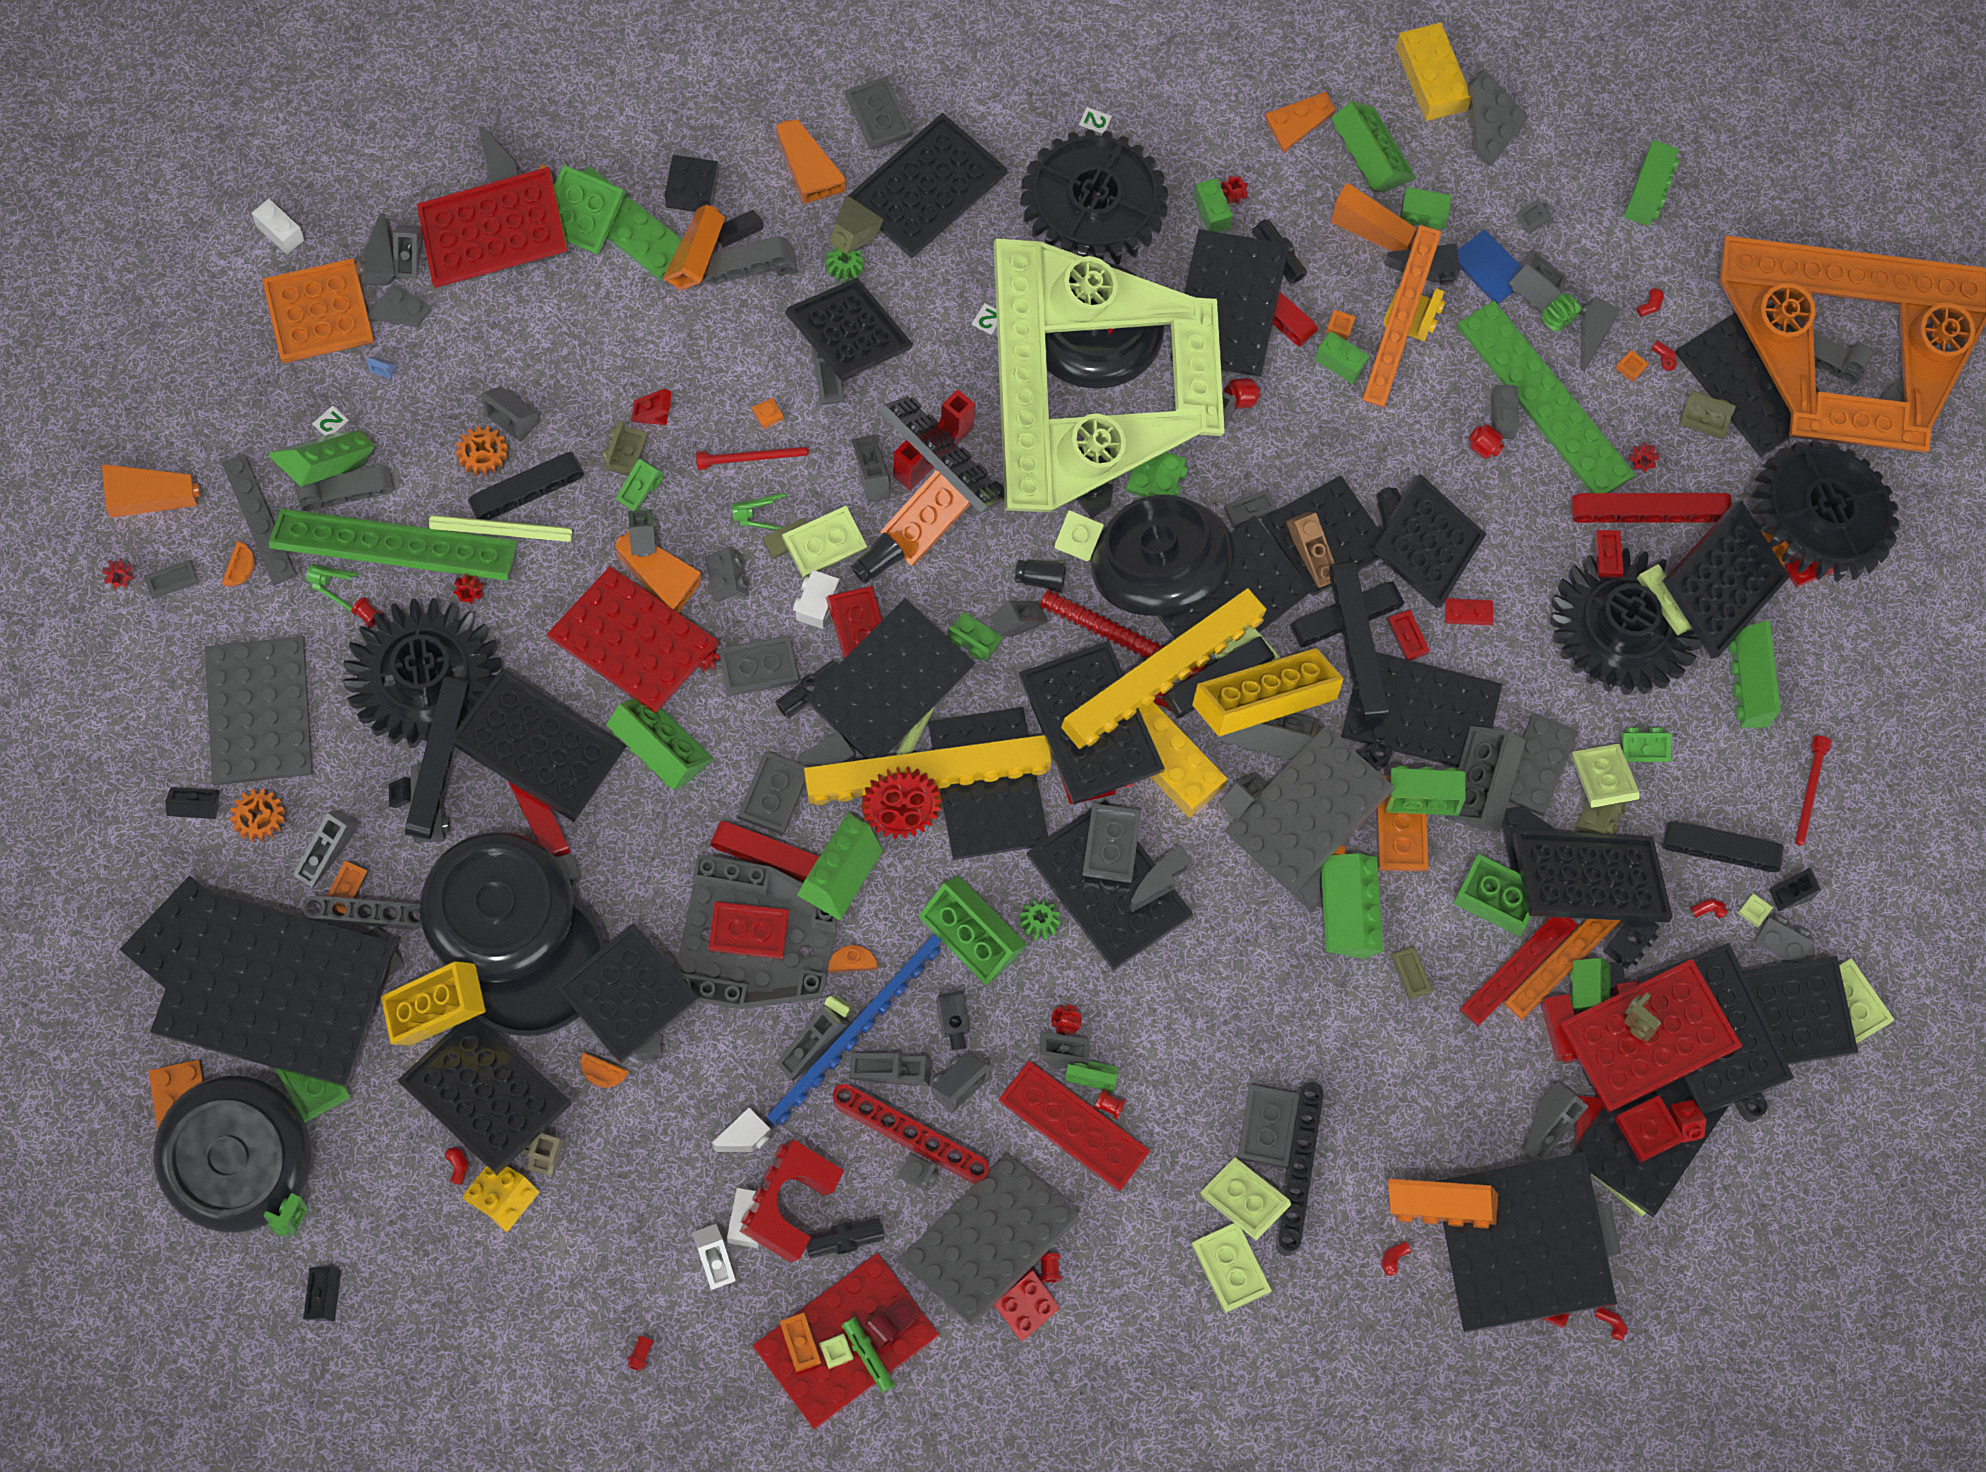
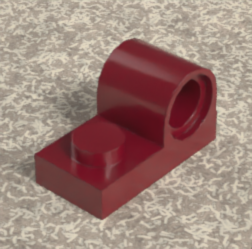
[864,1296,920,1351]

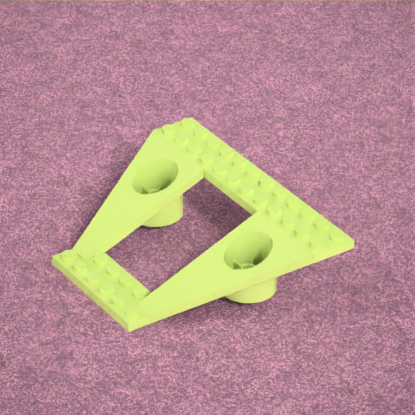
[994,238,1225,512]

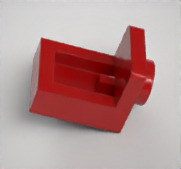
[1669,1100,1706,1143]

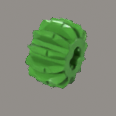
[825,246,864,282]
[1541,293,1582,332]
[1019,899,1061,941]

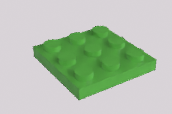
[554,165,626,255]

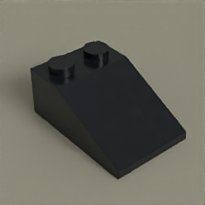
[1385,243,1460,285]

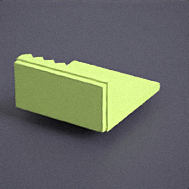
[1054,510,1104,562]

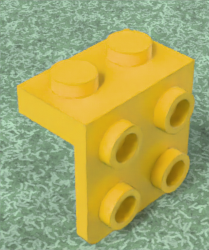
[1383,288,1446,342]
[462,1166,539,1232]

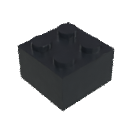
[665,155,719,212]

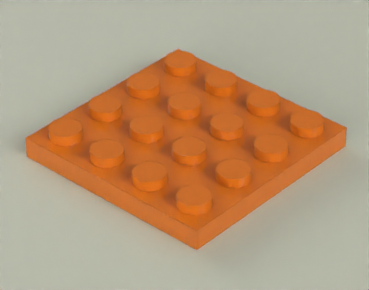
[262,258,374,364]

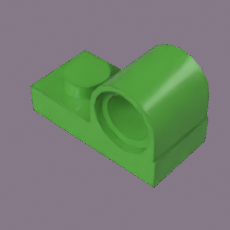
[615,458,664,511]

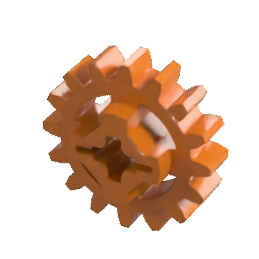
[456,426,508,477]
[230,789,285,843]

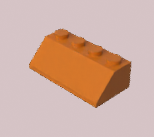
[1388,1179,1498,1228]

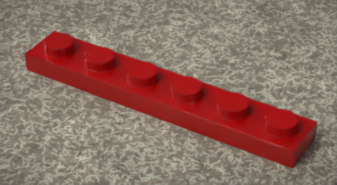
[1460,917,1578,1027]

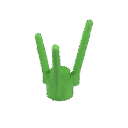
[732,493,787,530]
[306,564,358,611]

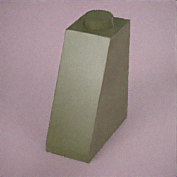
[829,195,884,254]

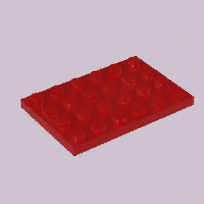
[417,167,568,288]
[546,566,718,713]
[1559,959,1742,1113]
[752,1253,939,1430]

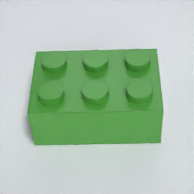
[1624,140,1680,226]
[1385,766,1465,816]
[1453,853,1531,937]

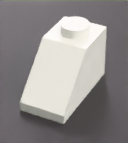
[712,1108,771,1152]
[692,1224,736,1290]

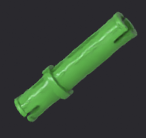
[842,1317,896,1394]

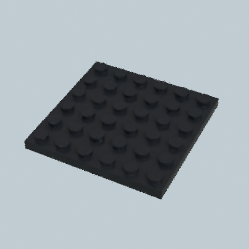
[1435,1152,1618,1333]

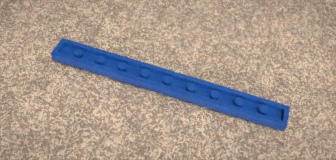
[766,934,941,1129]

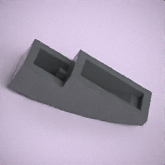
[811,345,844,405]
[1129,845,1192,912]
[849,1053,932,1086]

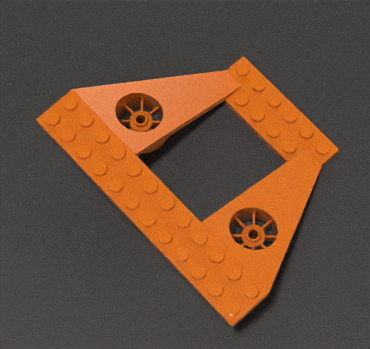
[1719,236,1986,453]

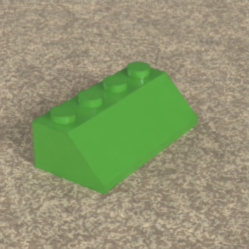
[1331,101,1417,192]
[268,430,375,487]
[1727,621,1781,728]
[606,699,714,790]
[797,813,883,920]
[1321,853,1383,959]
[918,876,1027,986]

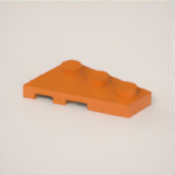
[1264,92,1336,154]

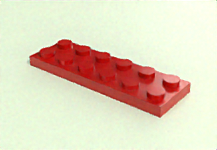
[998,1061,1150,1192]

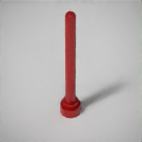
[696,447,809,470]
[1795,736,1832,846]

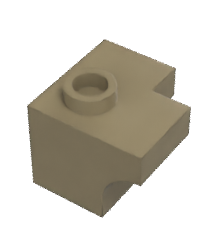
[520,1133,565,1177]

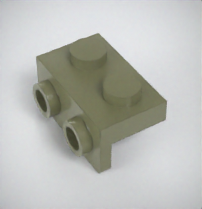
[1679,391,1736,439]
[602,420,648,476]
[1576,800,1627,834]
[1624,992,1661,1042]

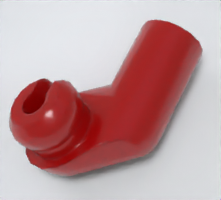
[1636,288,1664,317]
[1651,340,1677,371]
[1690,899,1728,919]
[445,1147,469,1185]
[1381,1241,1411,1276]
[1595,1307,1628,1341]

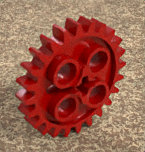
[861,767,942,839]

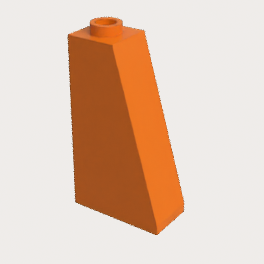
[776,119,846,204]
[1331,182,1417,251]
[662,205,725,291]
[102,465,200,518]
[615,530,702,613]

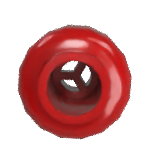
[1224,378,1260,409]
[1468,424,1504,459]

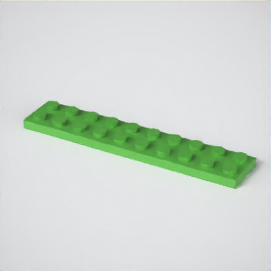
[1457,301,1636,493]
[269,508,517,581]

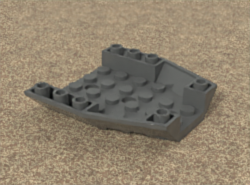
[675,854,838,1009]

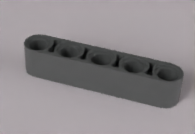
[302,896,422,930]

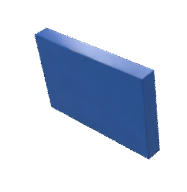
[1458,229,1520,304]

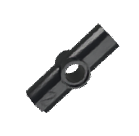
[1252,219,1307,284]
[775,660,839,719]
[806,1218,884,1259]

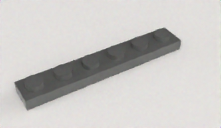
[221,454,296,586]

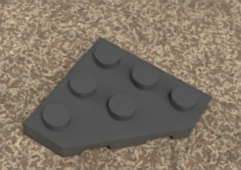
[1468,69,1529,165]

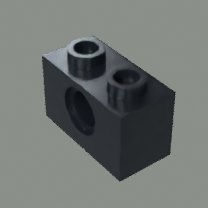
[1603,921,1660,970]

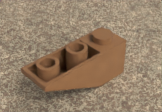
[1286,512,1335,588]

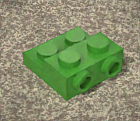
[1126,452,1189,497]

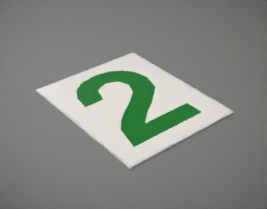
[1079,107,1112,134]
[971,303,997,335]
[312,406,349,435]

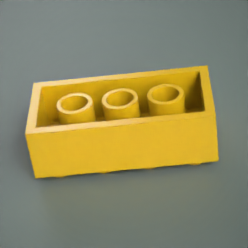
[1396,22,1471,121]
[381,962,486,1046]

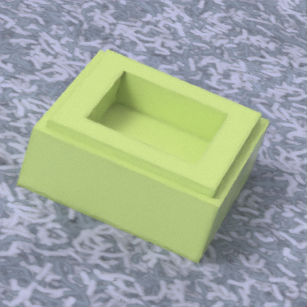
[1738,893,1773,928]
[824,995,855,1017]
[819,1334,853,1369]

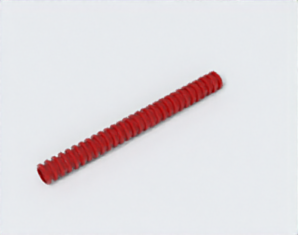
[1040,589,1206,680]

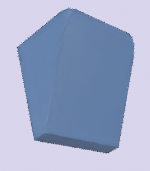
[366,356,397,379]

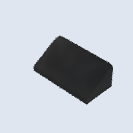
[717,210,764,248]
[165,787,220,819]
[303,1267,341,1322]

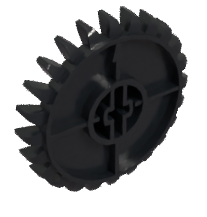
[1020,129,1169,264]
[1751,440,1900,582]
[1550,548,1702,695]
[343,598,502,748]

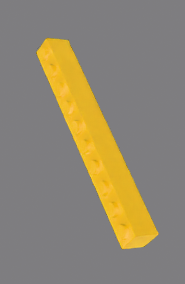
[1061,588,1267,749]
[804,735,1052,805]

